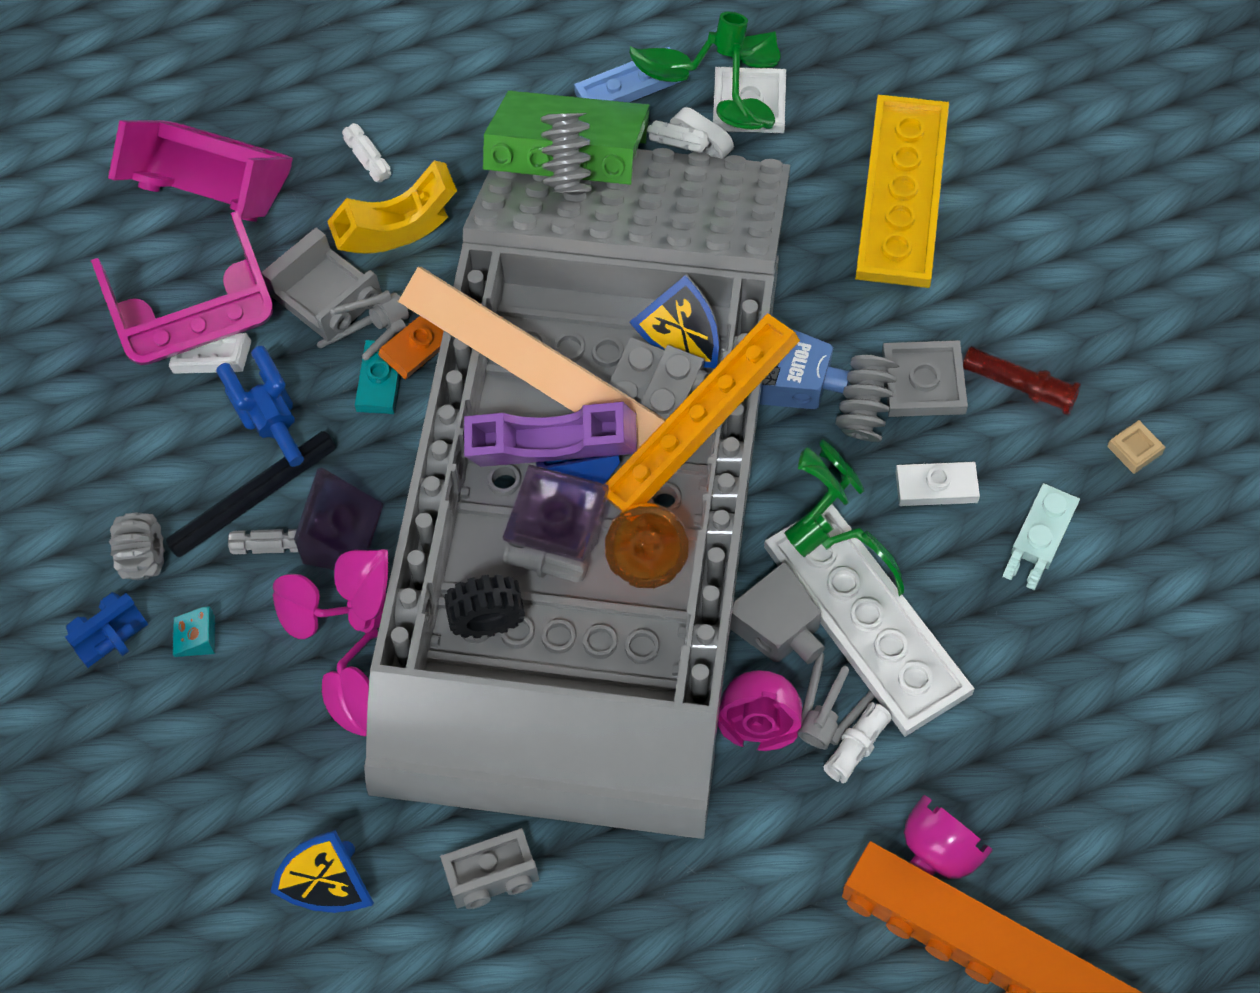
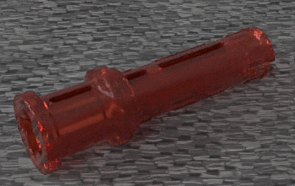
[963,346,1082,416]

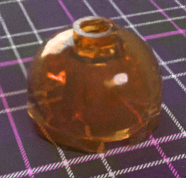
[605,503,689,589]

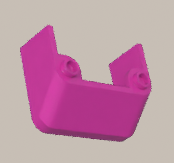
[108,120,293,222]
[91,211,273,365]

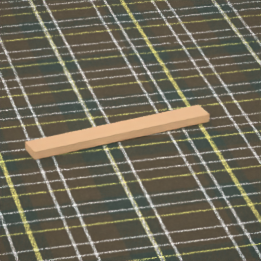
[398,267,666,450]

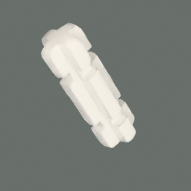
[647,120,710,153]
[342,123,391,183]

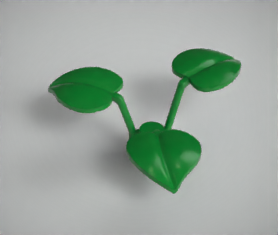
[629,12,781,129]
[784,439,904,596]

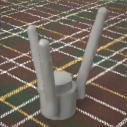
[317,290,409,360]
[798,653,875,749]

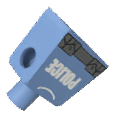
[759,328,850,409]

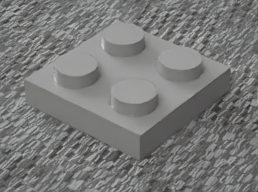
[882,340,968,417]

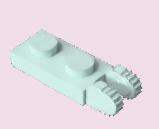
[1003,483,1080,590]

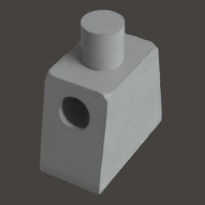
[730,562,825,664]

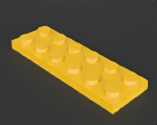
[855,94,949,288]

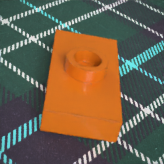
[378,316,444,380]

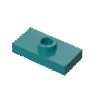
[355,340,400,414]

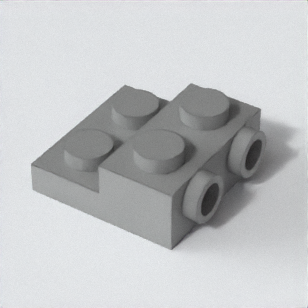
[609,337,708,419]

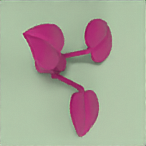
[273,549,388,736]

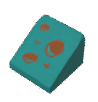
[173,606,215,657]

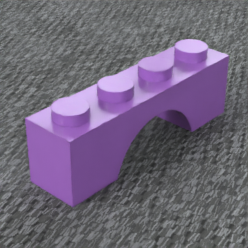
[464,402,637,467]

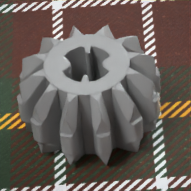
[109,512,165,580]

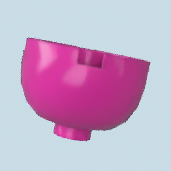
[718,670,802,751]
[904,795,993,879]

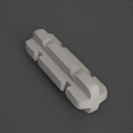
[228,529,308,554]

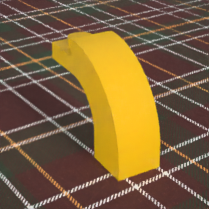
[327,160,457,253]

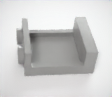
[261,228,382,342]

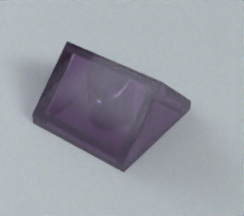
[502,464,609,562]
[294,467,383,570]

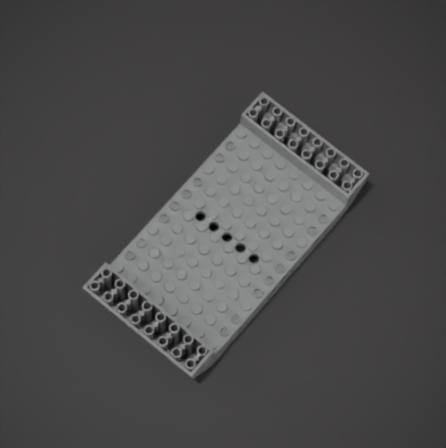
[364,242,779,839]

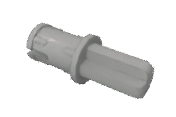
[503,538,588,582]

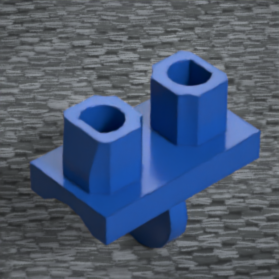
[65,592,148,668]

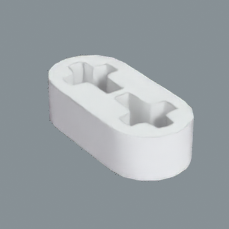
[670,107,734,159]

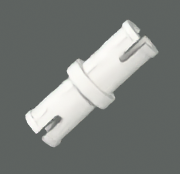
[823,702,892,783]

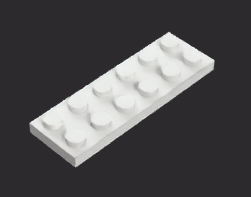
[764,504,974,737]

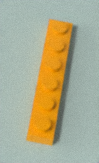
[599,313,800,520]

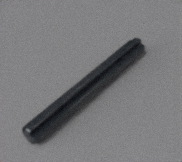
[166,431,336,557]

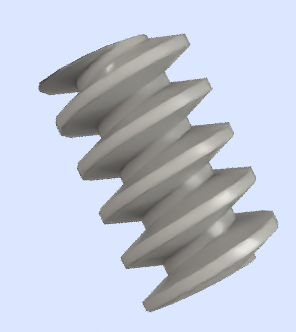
[541,113,592,193]
[835,355,900,442]

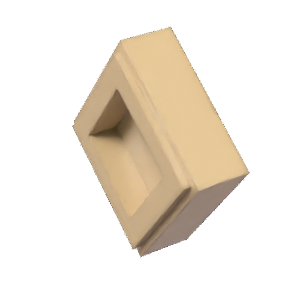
[1107,420,1166,474]

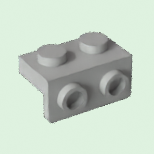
[440,828,539,909]

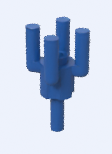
[216,346,304,467]

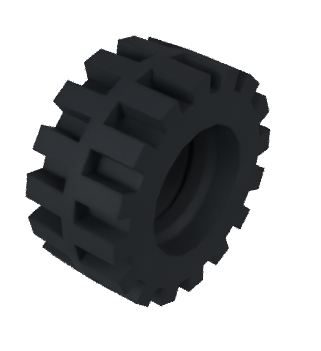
[444,574,525,638]

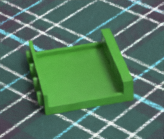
[483,91,650,185]

